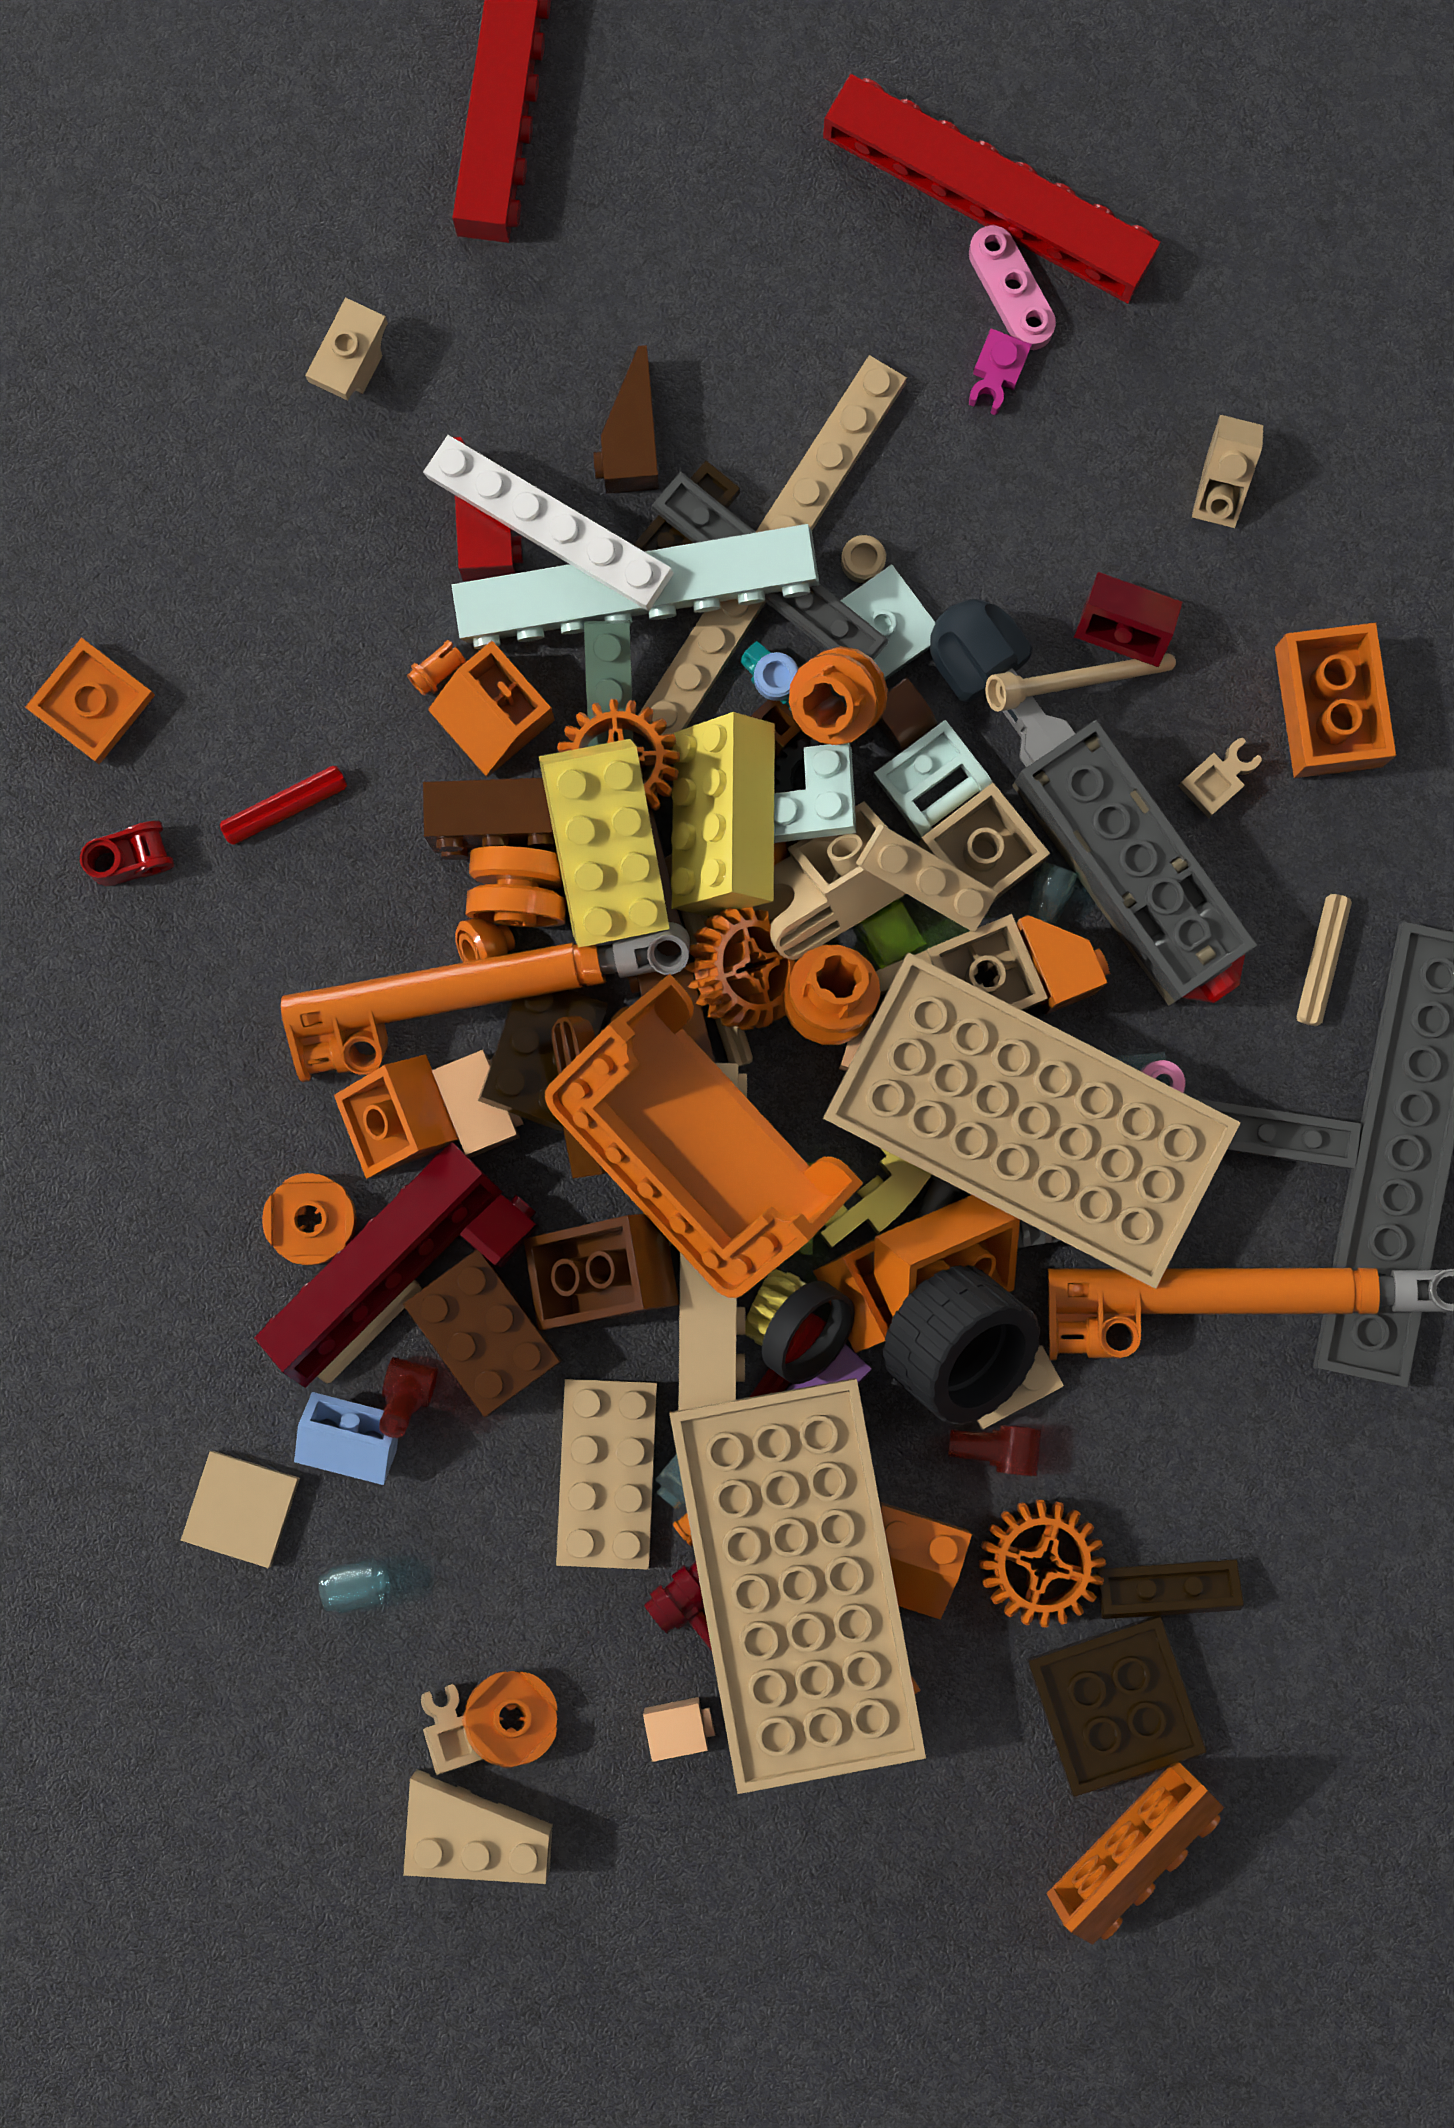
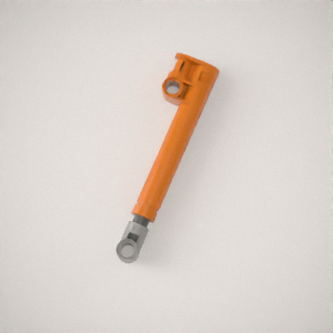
[281,922,690,1083]
[1048,1268,1454,1360]

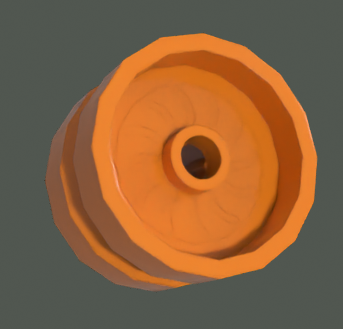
[465,846,567,927]

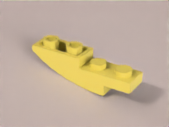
[819,1149,932,1248]

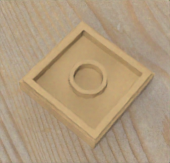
[181,1451,300,1568]

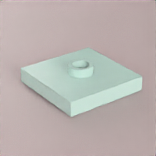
[840,564,935,680]

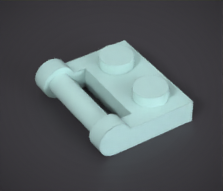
[873,720,993,839]

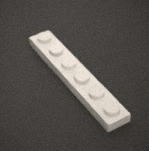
[423,435,674,611]

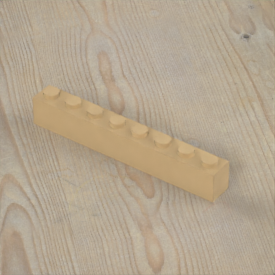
[678,1063,747,1410]

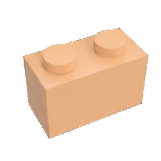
[432,1050,524,1158]

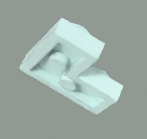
[774,743,856,843]

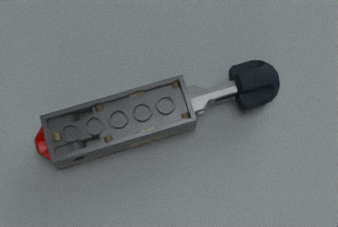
[930,599,1257,1006]

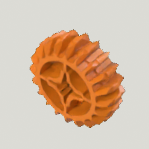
[557,699,680,810]
[684,907,795,1030]
[979,1499,1106,1627]

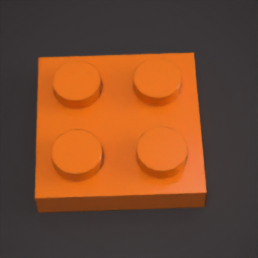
[25,637,155,765]

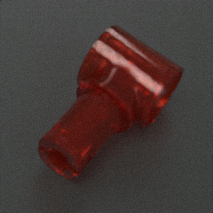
[379,1357,438,1438]
[948,1425,1042,1476]

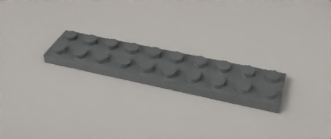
[1313,922,1454,1388]

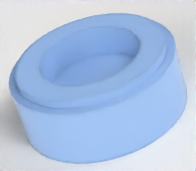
[754,652,798,701]

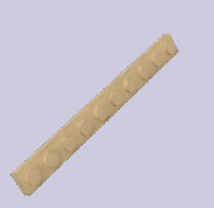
[638,355,907,750]

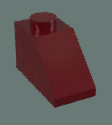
[460,1194,539,1267]

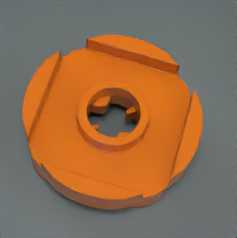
[262,1173,357,1265]
[462,1671,558,1768]

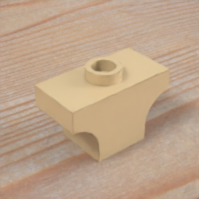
[305,297,388,401]

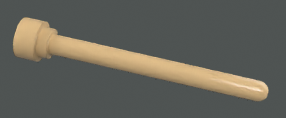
[985,653,1176,712]

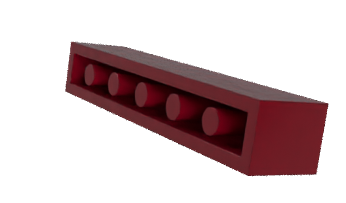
[254,1142,502,1388]

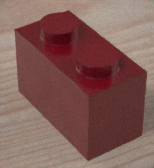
[1074,572,1183,668]

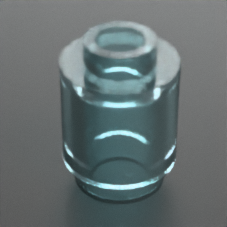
[319,1558,391,1614]

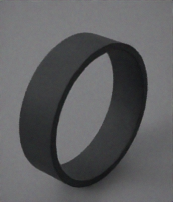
[762,1281,855,1384]

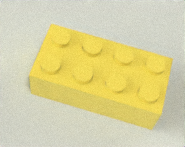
[671,712,775,917]
[539,739,670,948]

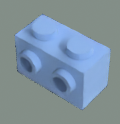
[294,1392,402,1485]

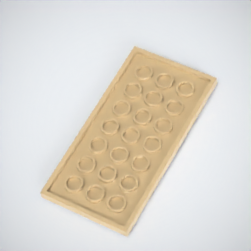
[823,952,1241,1289]
[669,1378,926,1794]

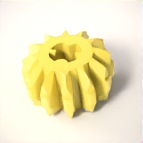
[745,1269,807,1346]

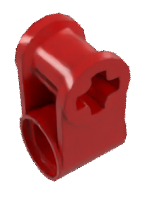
[80,821,174,886]

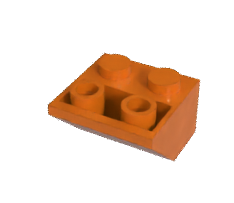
[428,641,555,777]

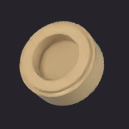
[841,535,886,583]

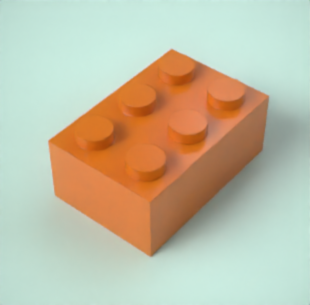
[1275,623,1396,778]

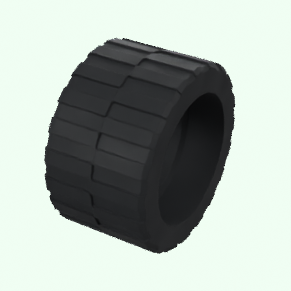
[883,1265,1040,1424]

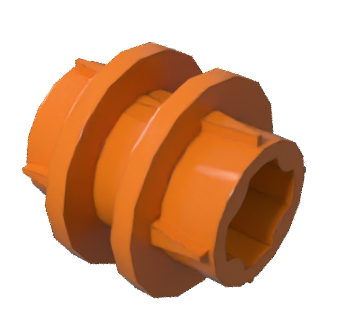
[789,646,888,745]
[783,945,880,1045]

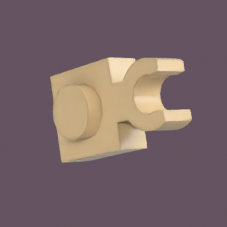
[1178,738,1262,818]
[421,1684,483,1775]

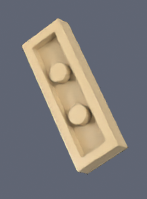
[856,823,998,933]

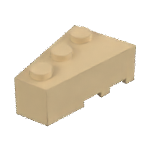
[403,1769,553,1884]

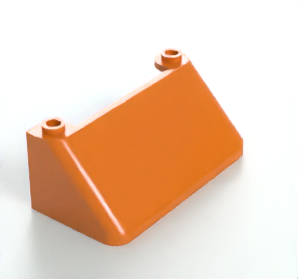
[545,974,863,1298]

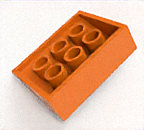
[1046,1762,1224,1945]

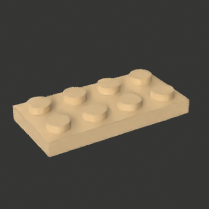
[556,1379,657,1570]

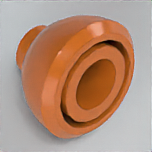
[455,919,515,962]

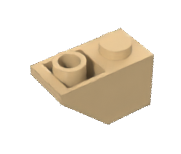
[1192,415,1263,528]

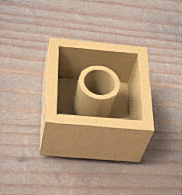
[918,783,1050,902]

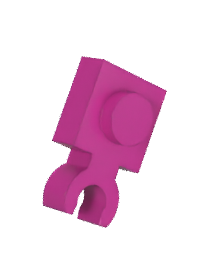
[969,329,1032,415]

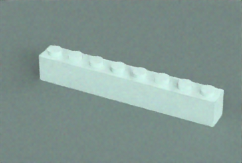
[451,524,820,649]

